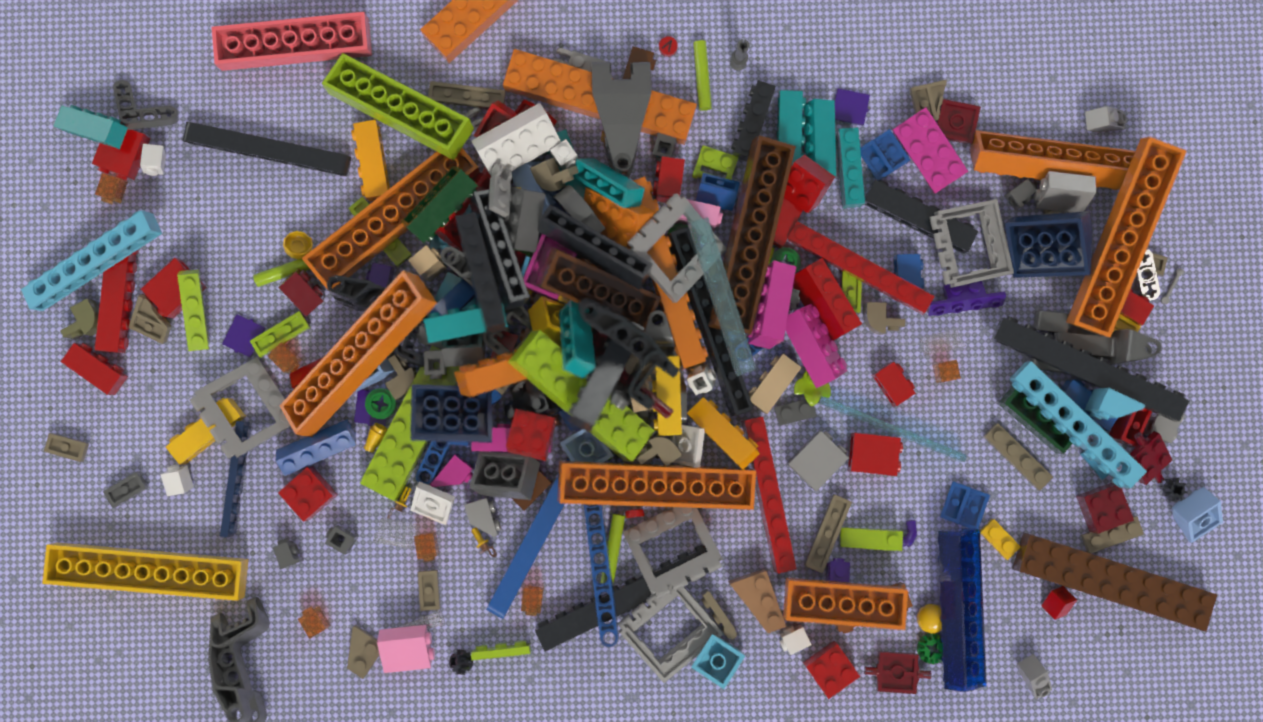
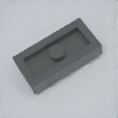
[774,399,817,426]
[103,471,149,508]

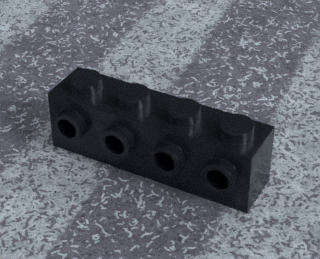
[731,80,776,162]

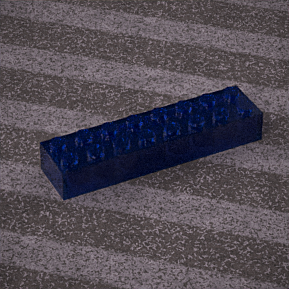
[937,528,987,692]

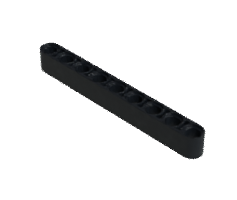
[182,122,352,176]

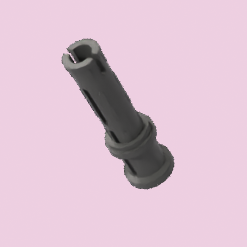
[730,39,750,71]

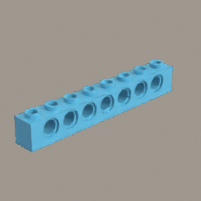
[21,210,163,311]
[1009,361,1147,488]

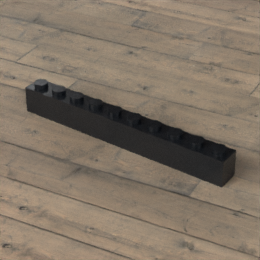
[668,227,754,416]
[991,316,1190,422]
[535,543,709,652]

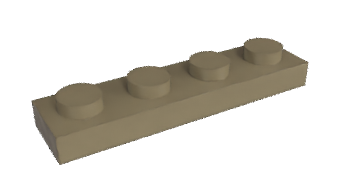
[428,81,506,109]
[983,423,1053,491]
[804,494,852,573]

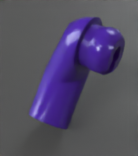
[903,520,917,547]

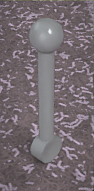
[1160,268,1184,304]

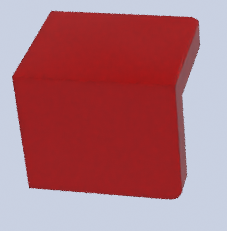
[1042,586,1077,620]

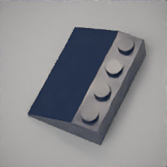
[1005,211,1092,278]
[410,384,492,443]

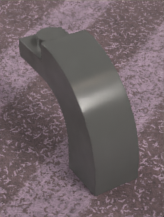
[553,184,605,233]

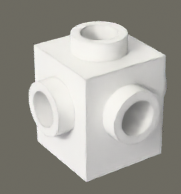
[687,364,717,395]

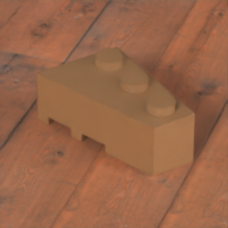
[728,569,786,633]

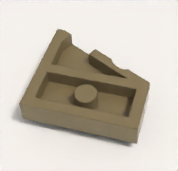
[909,80,947,122]
[129,294,172,344]
[347,625,380,679]

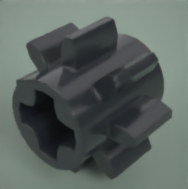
[1160,477,1187,501]
[449,649,473,675]

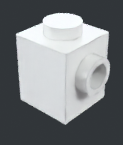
[550,140,578,170]
[140,144,166,176]
[161,464,194,496]
[779,624,811,655]

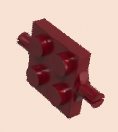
[1129,431,1172,485]
[864,651,932,694]

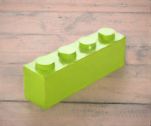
[177,269,209,352]

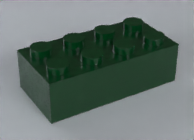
[401,166,478,243]
[997,380,1079,454]

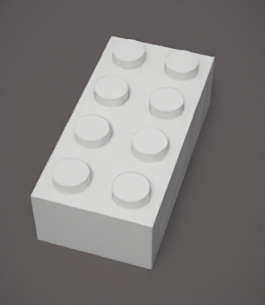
[472,103,561,177]

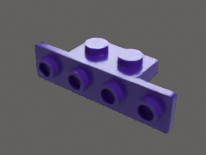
[927,281,1006,316]

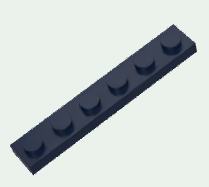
[220,421,251,538]

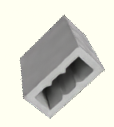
[1034,171,1096,213]
[786,431,849,491]

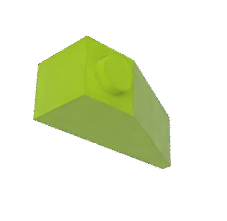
[840,527,903,551]

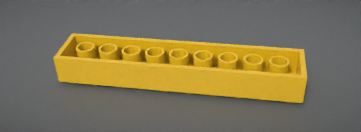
[42,542,249,601]

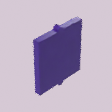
[835,88,870,126]
[222,314,266,358]
[354,389,388,426]

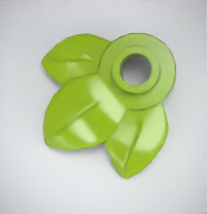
[794,370,831,407]

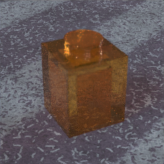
[95,173,128,205]
[268,342,302,373]
[933,360,961,383]
[414,532,440,562]
[521,585,544,616]
[298,606,331,639]

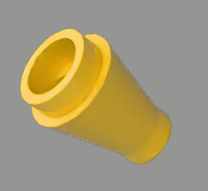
[363,423,388,453]

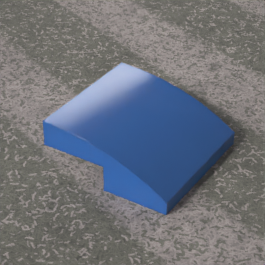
[860,129,911,181]
[940,481,990,531]

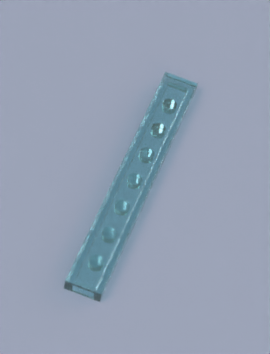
[688,217,756,376]
[818,397,967,462]

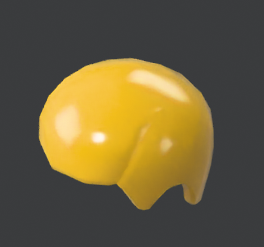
[283,231,313,260]
[917,604,947,633]

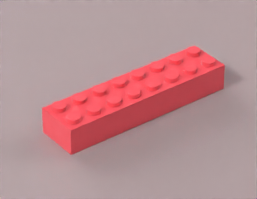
[211,12,372,71]

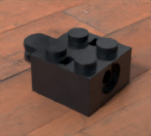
[504,379,562,420]

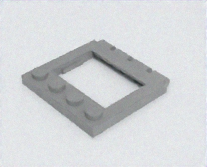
[628,193,727,303]
[930,199,1014,288]
[190,357,291,459]
[623,507,723,599]
[618,585,724,683]

